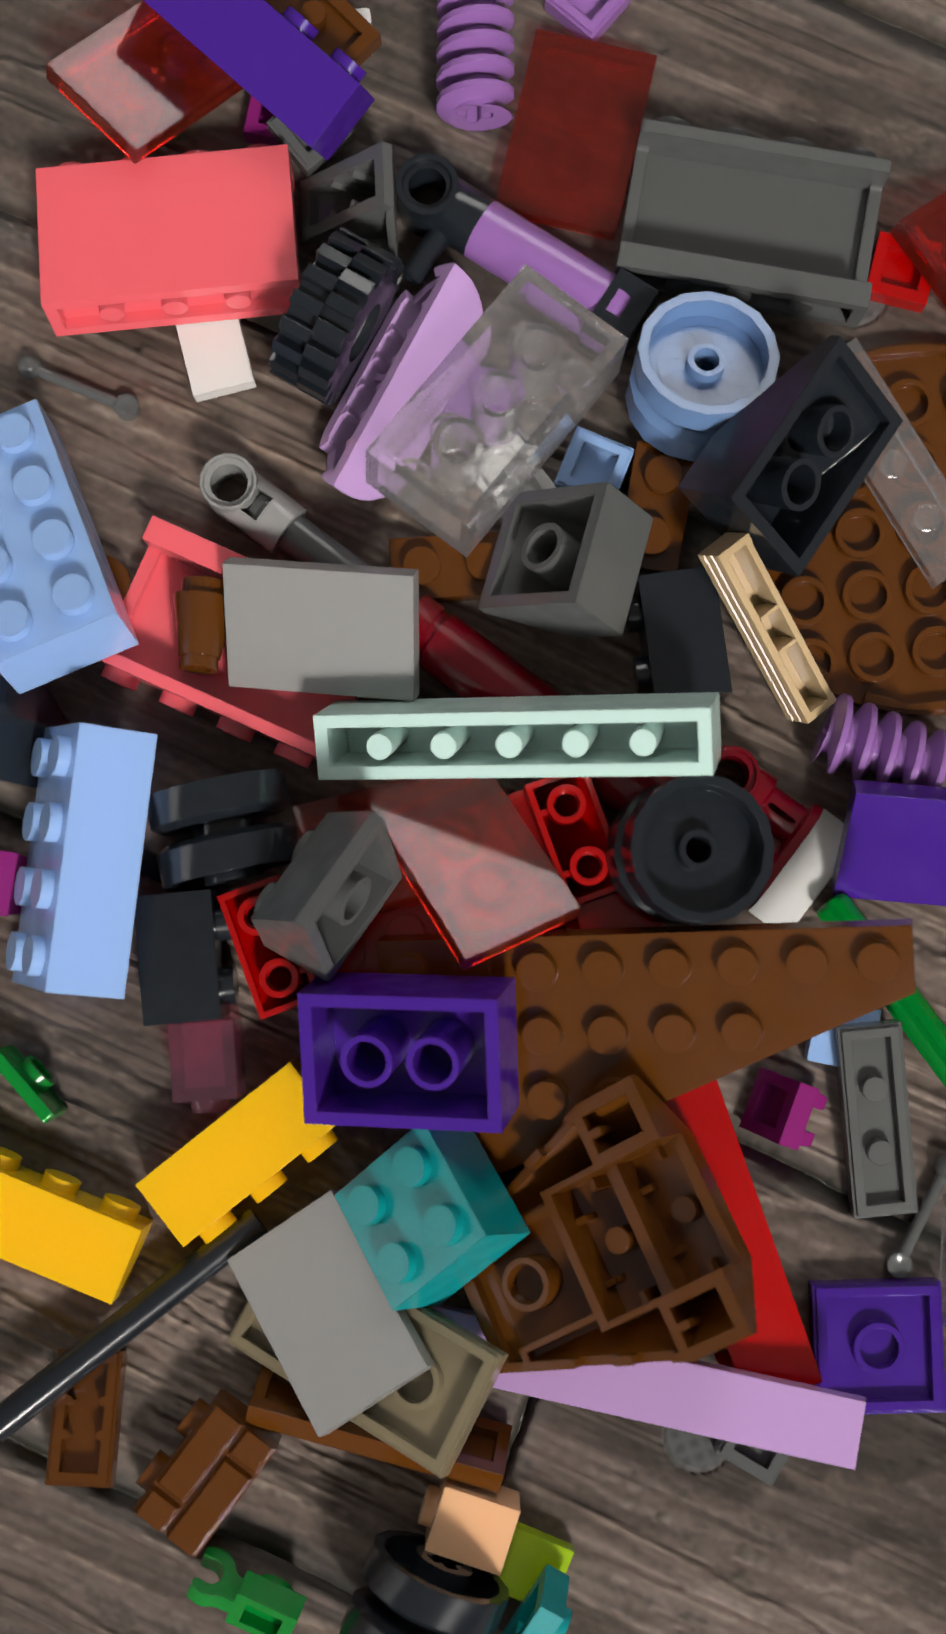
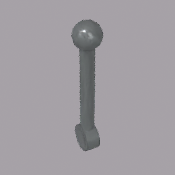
[17,354,140,421]
[884,1154,946,1278]

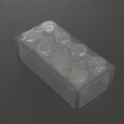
[366,264,628,557]

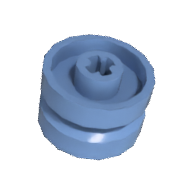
[625,291,780,462]

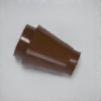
[173,576,226,674]

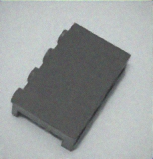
[615,116,892,328]

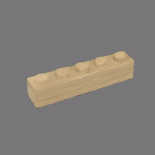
[698,532,836,724]

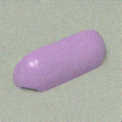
[319,263,484,501]

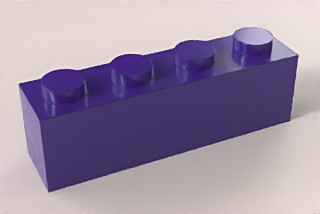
[143,0,375,161]

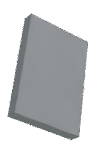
[222,557,420,701]
[227,1190,435,1437]

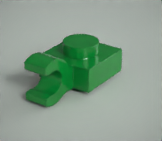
[186,1547,307,1634]

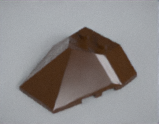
[463,1074,757,1373]

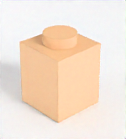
[417,1478,521,1576]

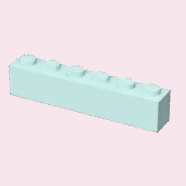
[313,692,721,780]

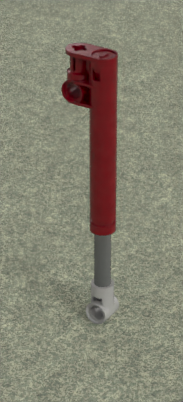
[199,453,823,911]

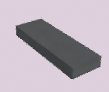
[833,1019,918,1219]

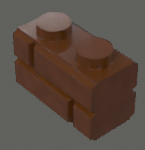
[133,1389,282,1557]

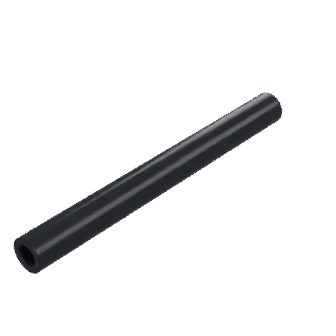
[0,1207,268,1441]

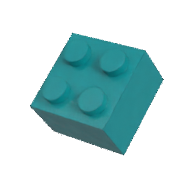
[334,1129,531,1311]

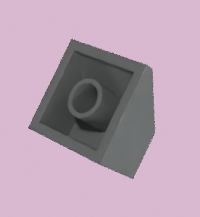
[478,482,653,638]
[251,811,402,982]

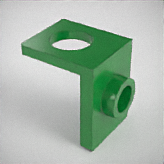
[0,1044,68,1123]

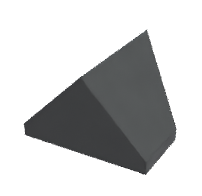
[300,141,400,299]

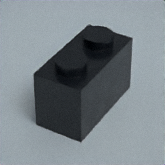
[626,567,733,700]
[135,889,239,1026]

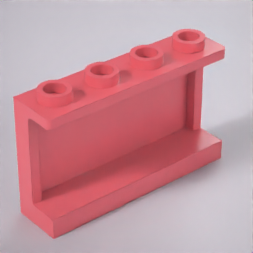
[35,143,302,337]
[98,515,358,769]

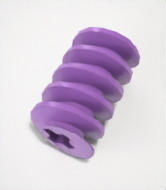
[436,0,514,131]
[810,693,946,787]

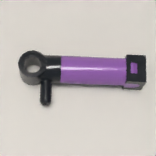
[396,153,659,363]

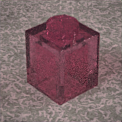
[168,1017,246,1113]

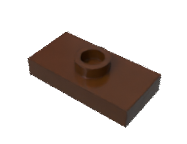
[45,1348,127,1488]

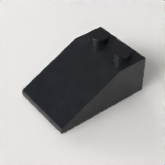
[678,335,903,577]

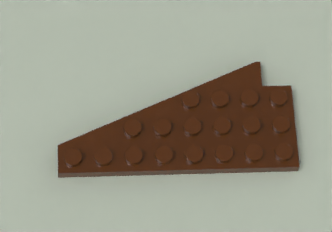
[376,919,916,1174]

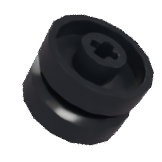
[148,769,299,889]
[605,775,775,926]
[339,1530,509,1634]

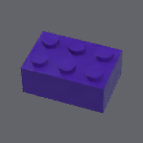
[297,972,519,1133]

